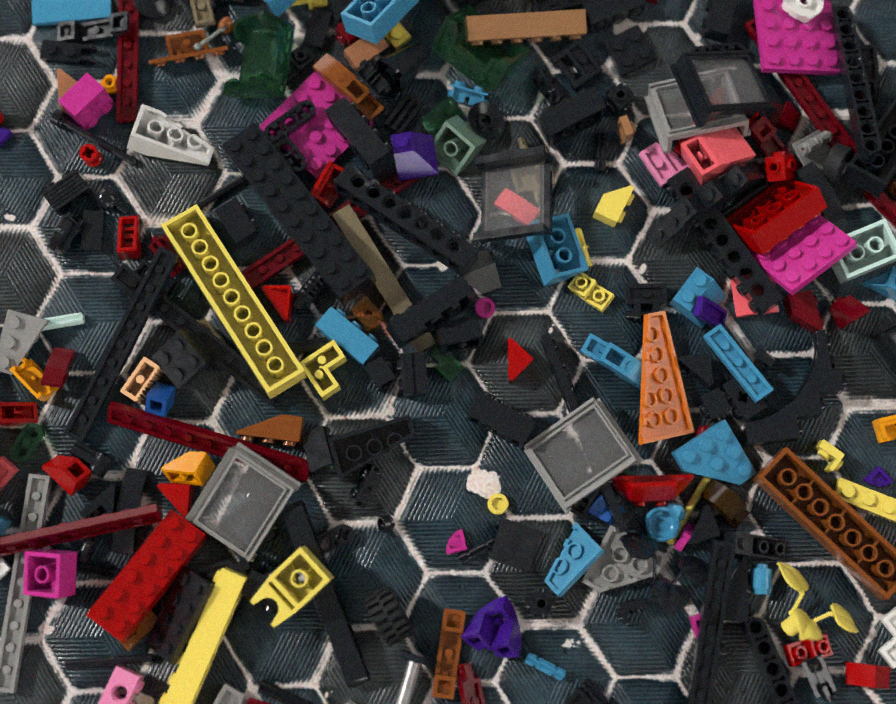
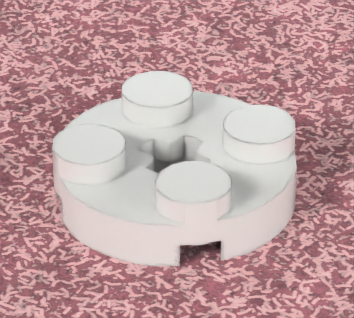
[782,0,824,23]

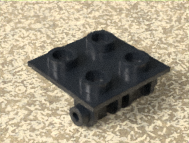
[352,59,396,99]

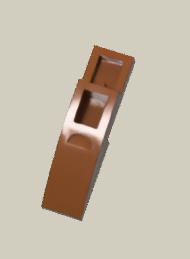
[312,53,384,122]

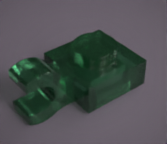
[429,347,465,383]

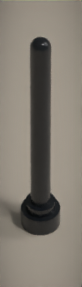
[50,109,138,166]

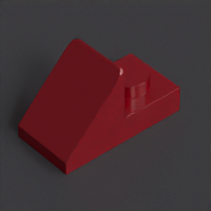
[756,101,801,134]

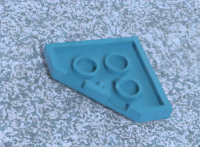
[671,420,757,485]

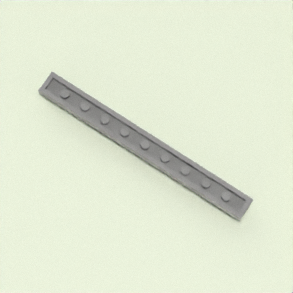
[0,474,52,693]

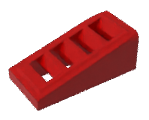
[117,215,141,260]

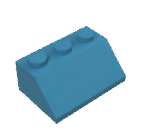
[527,213,589,286]

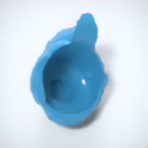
[645,503,686,542]

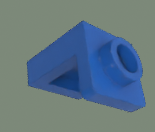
[588,494,625,526]

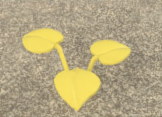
[776,562,859,641]

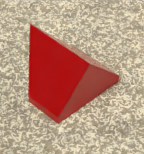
[261,285,295,325]

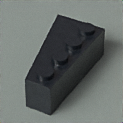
[325,97,397,183]

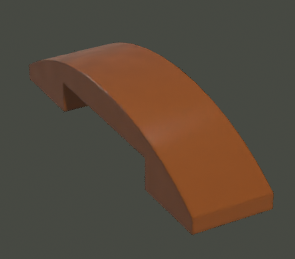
[432,608,466,700]

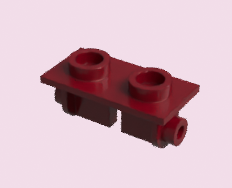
[148,234,186,278]

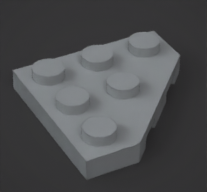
[581,525,668,592]

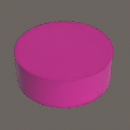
[475,297,495,319]

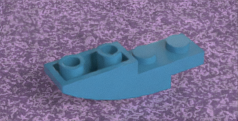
[580,333,642,390]

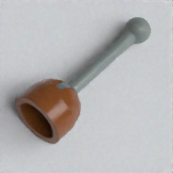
[194,16,235,51]

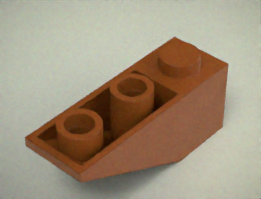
[236,414,305,447]

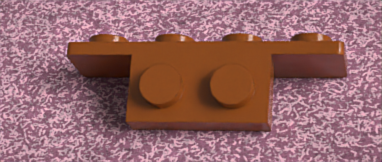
[148,29,229,67]

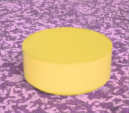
[487,493,509,515]

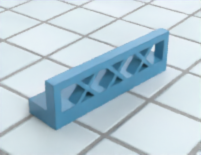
[703,324,774,403]

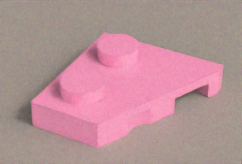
[638,142,690,188]

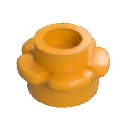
[100,74,117,94]

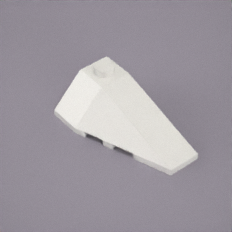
[127,104,214,166]

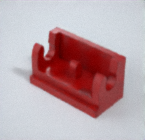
[310,160,344,211]

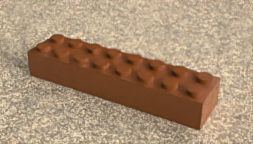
[752,447,896,600]

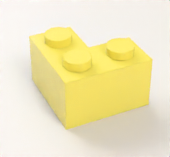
[299,340,347,401]

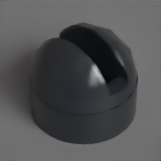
[377,515,395,533]

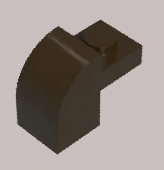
[701,479,750,529]

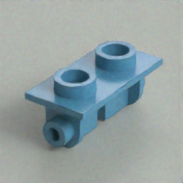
[447,81,490,106]

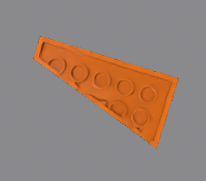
[638,311,695,445]

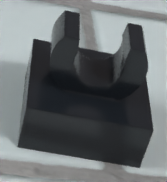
[753,347,776,371]

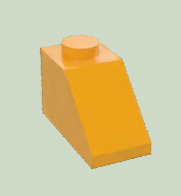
[161,451,216,486]

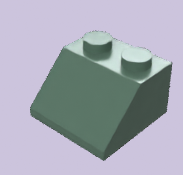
[433,115,487,176]

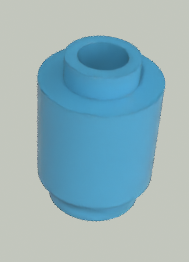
[750,564,772,595]

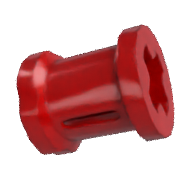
[79,144,103,168]

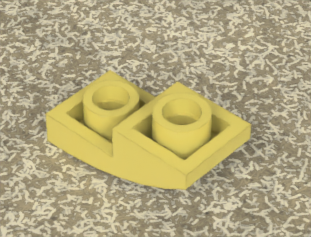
[568,273,615,313]

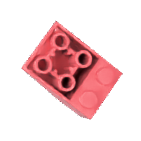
[680,127,756,186]

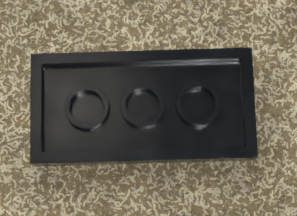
[146,565,215,665]

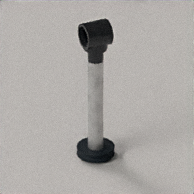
[396,649,432,704]

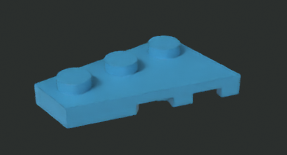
[544,521,605,598]

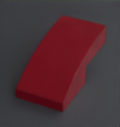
[41,347,75,388]

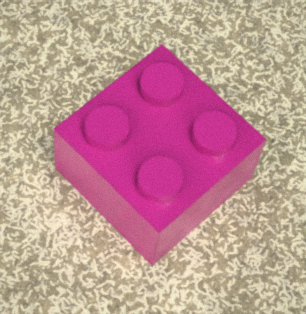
[58,73,115,130]
[23,548,77,599]

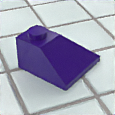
[391,131,439,182]

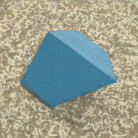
[861,266,896,301]

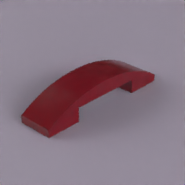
[750,115,803,181]

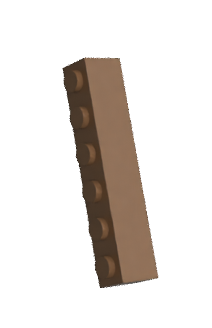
[464,9,587,46]

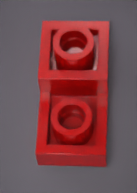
[782,633,833,667]

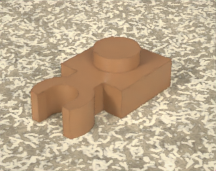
[616,115,635,144]

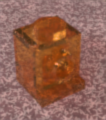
[351,296,384,331]

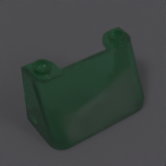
[433,5,530,92]
[223,9,294,99]

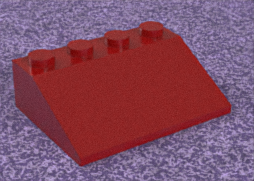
[725,179,827,255]

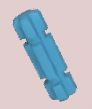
[525,652,566,681]

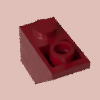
[783,289,824,334]

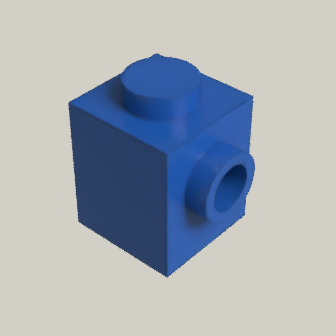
[145,381,176,417]

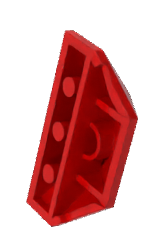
[610,474,694,507]

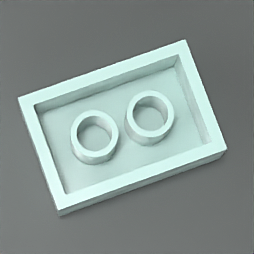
[831,219,896,284]

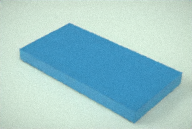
[31,0,113,27]

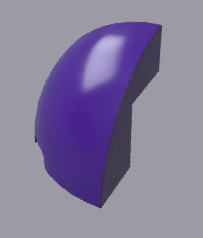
[461,596,521,658]

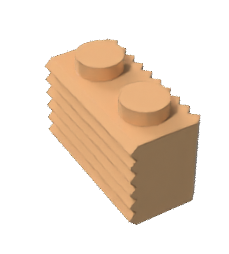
[120,357,164,405]

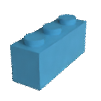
[315,307,380,367]

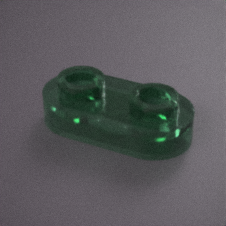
[10,423,45,463]

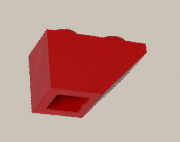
[42,455,92,496]

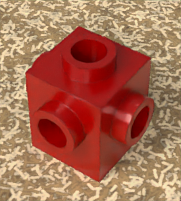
[764,151,796,182]

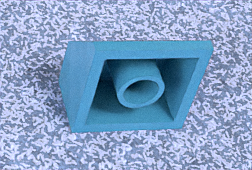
[669,267,726,328]

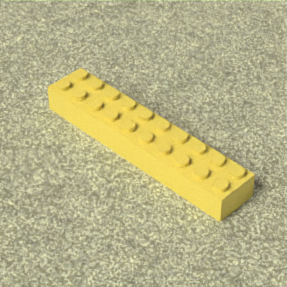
[161,204,306,399]

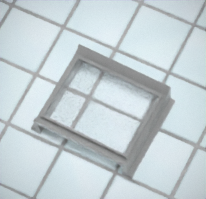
[644,67,751,154]
[523,397,643,514]
[185,442,302,562]

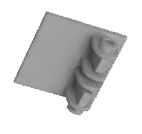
[791,130,833,172]

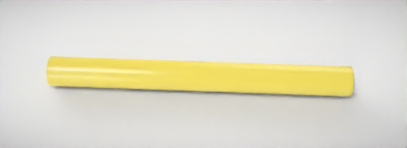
[665,476,712,546]

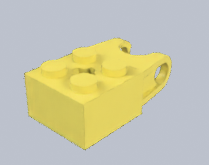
[250,545,334,628]

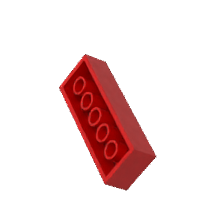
[86,509,207,644]

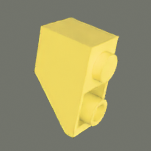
[592,185,635,228]

